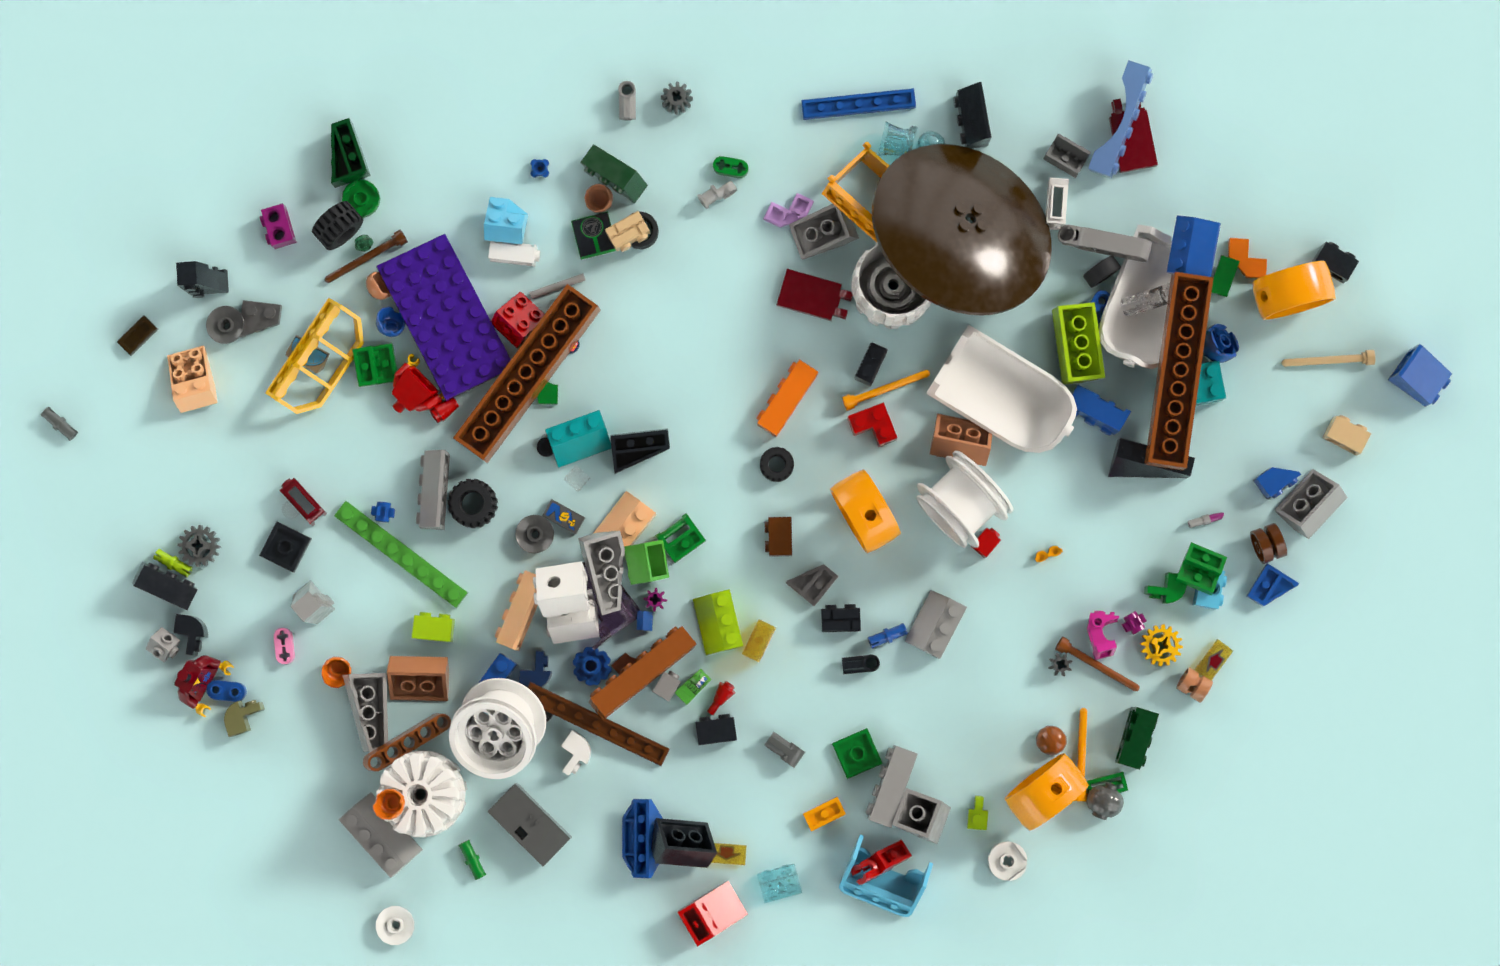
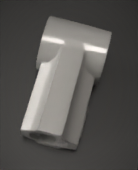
[618,81,636,120]

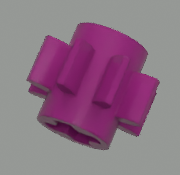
[643,588,667,612]
[1122,611,1147,635]

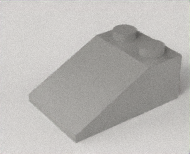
[789,204,859,260]

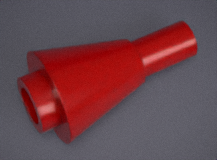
[707,681,736,715]

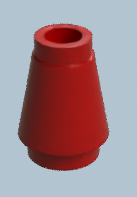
[429,398,459,423]

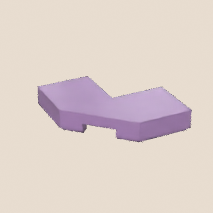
[763,193,814,228]

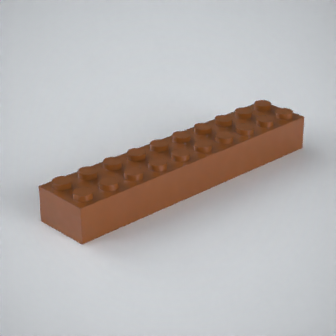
[1144,272,1214,470]
[453,284,601,463]

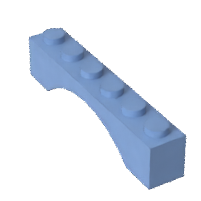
[1088,60,1153,178]

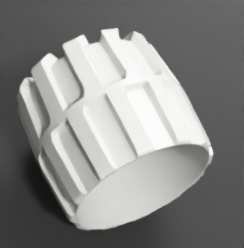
[851,242,932,329]
[376,750,467,837]

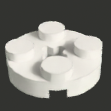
[988,841,1027,881]

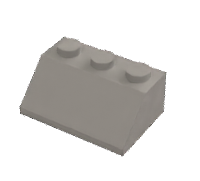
[1274,469,1348,539]
[905,590,967,659]

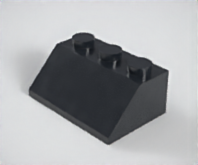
[953,82,991,149]
[651,818,717,868]

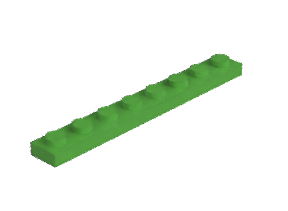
[334,501,468,608]

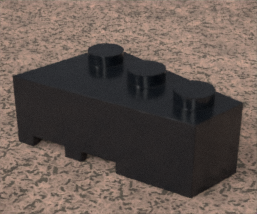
[176,261,229,298]

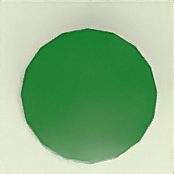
[342,180,380,218]

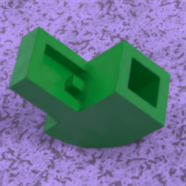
[1144,572,1187,604]

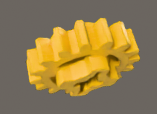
[1140,624,1183,666]

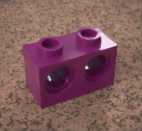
[260,203,297,249]

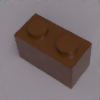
[765,517,792,557]

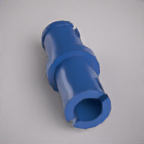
[867,623,908,649]

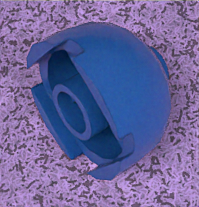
[1203,324,1239,363]

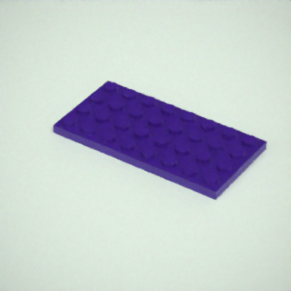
[376,234,511,401]

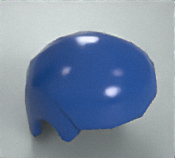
[376,307,405,337]

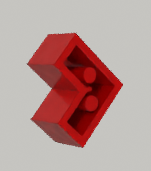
[847,402,898,447]

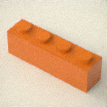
[756,359,819,437]

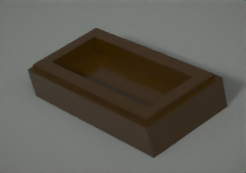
[117,315,159,356]

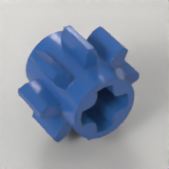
[371,502,395,523]

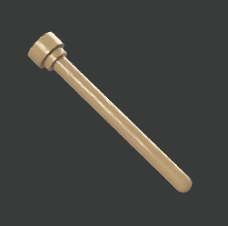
[1282,350,1375,367]

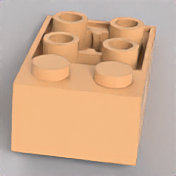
[167,345,218,413]

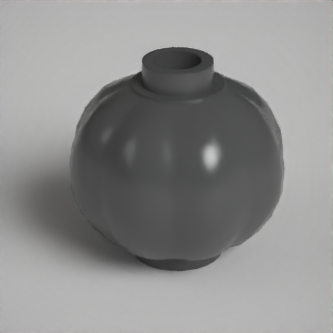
[1087,782,1124,820]

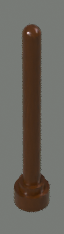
[325,229,408,283]

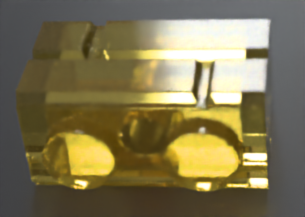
[742,619,776,662]

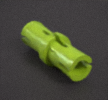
[153,548,193,578]

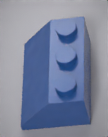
[1167,215,1221,277]

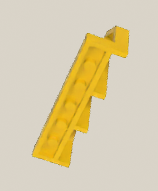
[265,298,364,414]

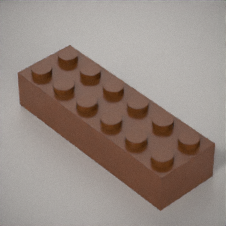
[588,626,696,720]

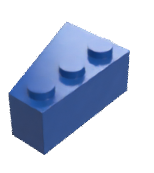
[1072,385,1131,436]

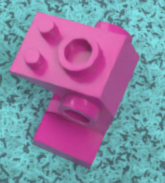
[1087,611,1119,660]

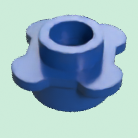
[530,159,549,178]

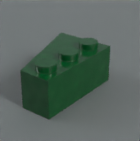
[331,118,371,188]
[1115,707,1159,770]

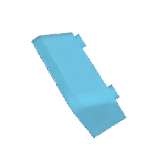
[839,835,933,917]

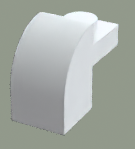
[561,730,591,776]

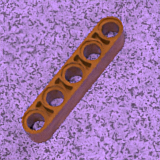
[363,713,451,771]

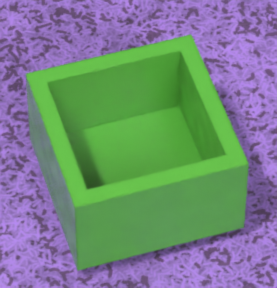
[624,540,669,585]

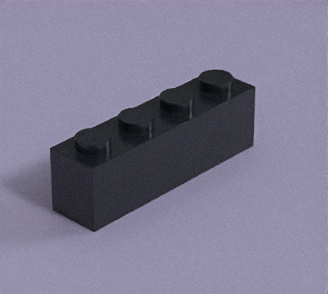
[1108,438,1195,478]

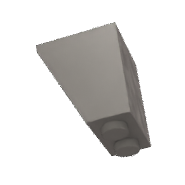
[892,788,951,844]

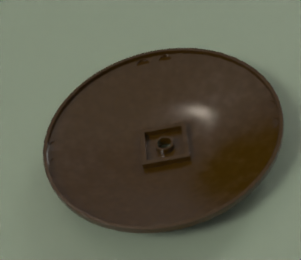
[872,144,1052,316]

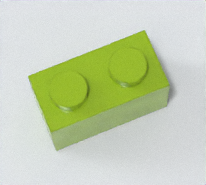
[412,612,455,642]

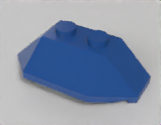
[622,799,663,878]

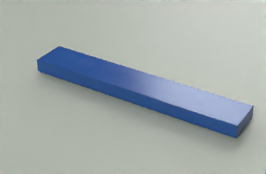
[801,88,916,120]

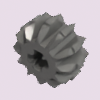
[661,81,693,115]

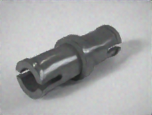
[41,407,78,441]

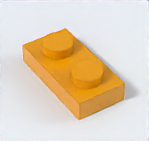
[803,796,846,831]

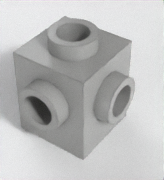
[146,627,180,662]

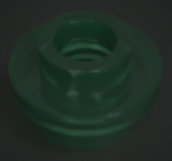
[354,235,373,252]

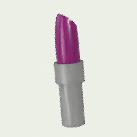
[1188,513,1224,528]

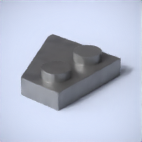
[240,300,282,338]
[786,564,838,606]

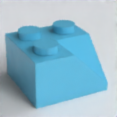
[484,197,528,244]

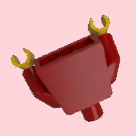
[392,354,445,413]

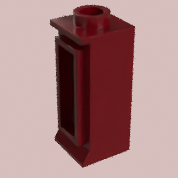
[279,478,327,526]

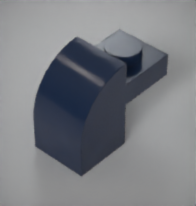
[519,651,552,687]

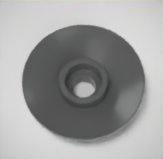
[206,306,244,344]
[515,515,554,553]

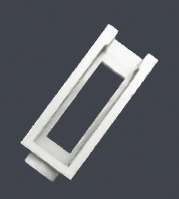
[1045,178,1069,230]
[488,241,540,267]

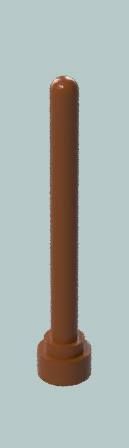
[1055,636,1140,691]

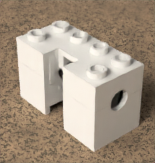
[533,561,599,644]

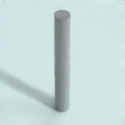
[529,273,585,299]

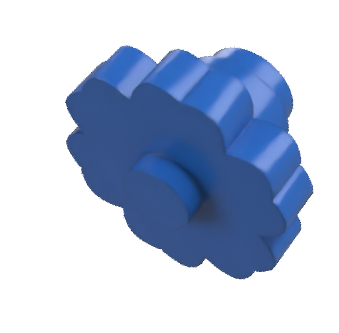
[573,646,612,686]

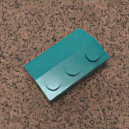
[545,410,612,468]

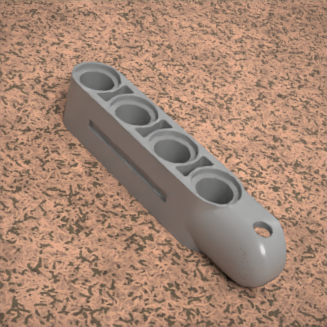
[1058,225,1152,262]

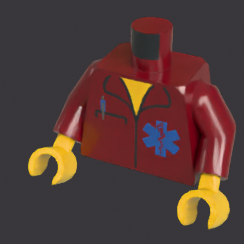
[174,655,234,717]

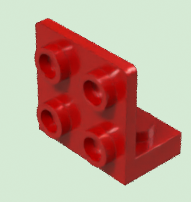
[491,292,545,349]

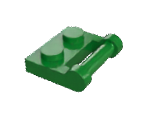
[655,513,706,563]

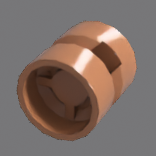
[1176,667,1213,703]

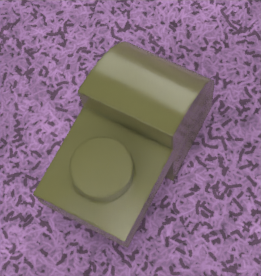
[224,700,265,737]

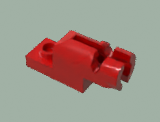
[851,840,912,885]

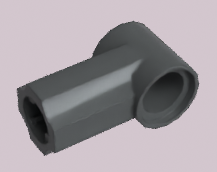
[765,732,805,768]

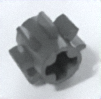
[1048,653,1072,676]

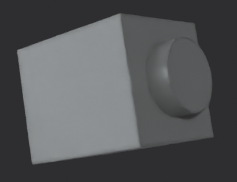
[652,671,681,702]

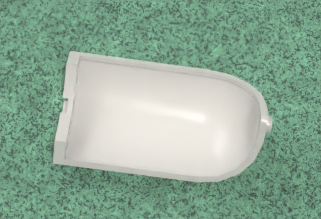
[1099,224,1172,369]
[926,325,1077,453]

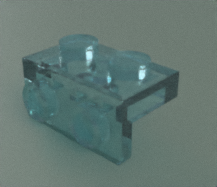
[757,864,802,903]

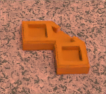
[1228,238,1267,278]

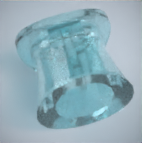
[878,121,918,156]

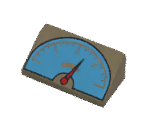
[285,335,330,373]

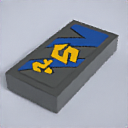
[542,499,585,534]

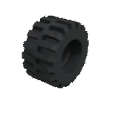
[312,201,364,250]
[447,479,498,528]

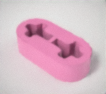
[274,628,295,664]

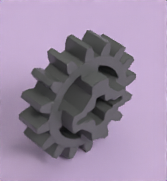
[177,525,221,567]

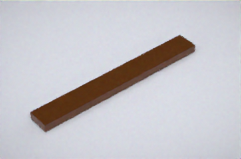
[527,682,670,766]

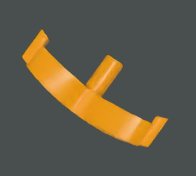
[1035,546,1063,562]

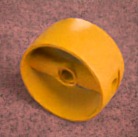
[1252,261,1336,320]
[830,469,901,553]
[1005,753,1089,831]

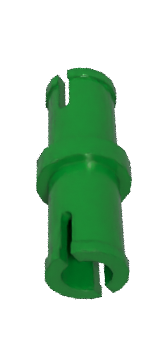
[458,840,486,880]

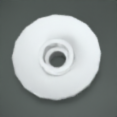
[376,906,414,945]

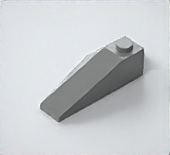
[578,531,625,615]

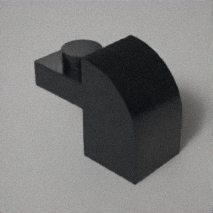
[173,614,208,656]

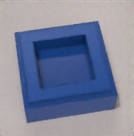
[636,611,653,631]

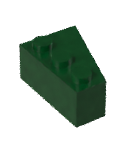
[580,144,648,203]

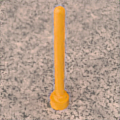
[842,370,930,411]
[1074,708,1088,802]

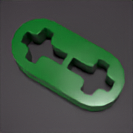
[713,156,748,178]

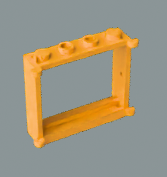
[821,142,890,243]

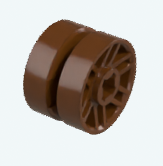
[1250,523,1287,564]

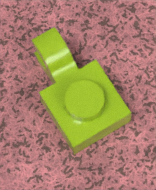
[967,796,988,830]

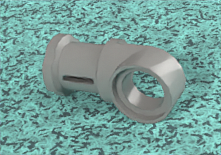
[697,181,737,209]

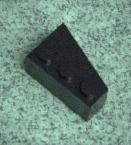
[610,428,670,474]
[132,562,198,610]

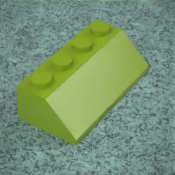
[1052,302,1105,385]

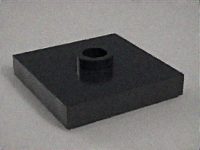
[259,521,312,573]

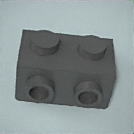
[1043,134,1091,178]

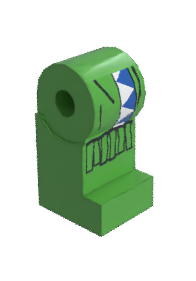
[675,669,712,705]

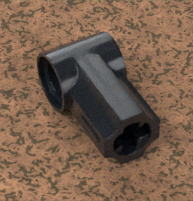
[842,654,880,675]

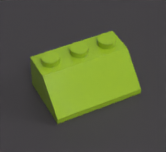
[693,589,743,655]

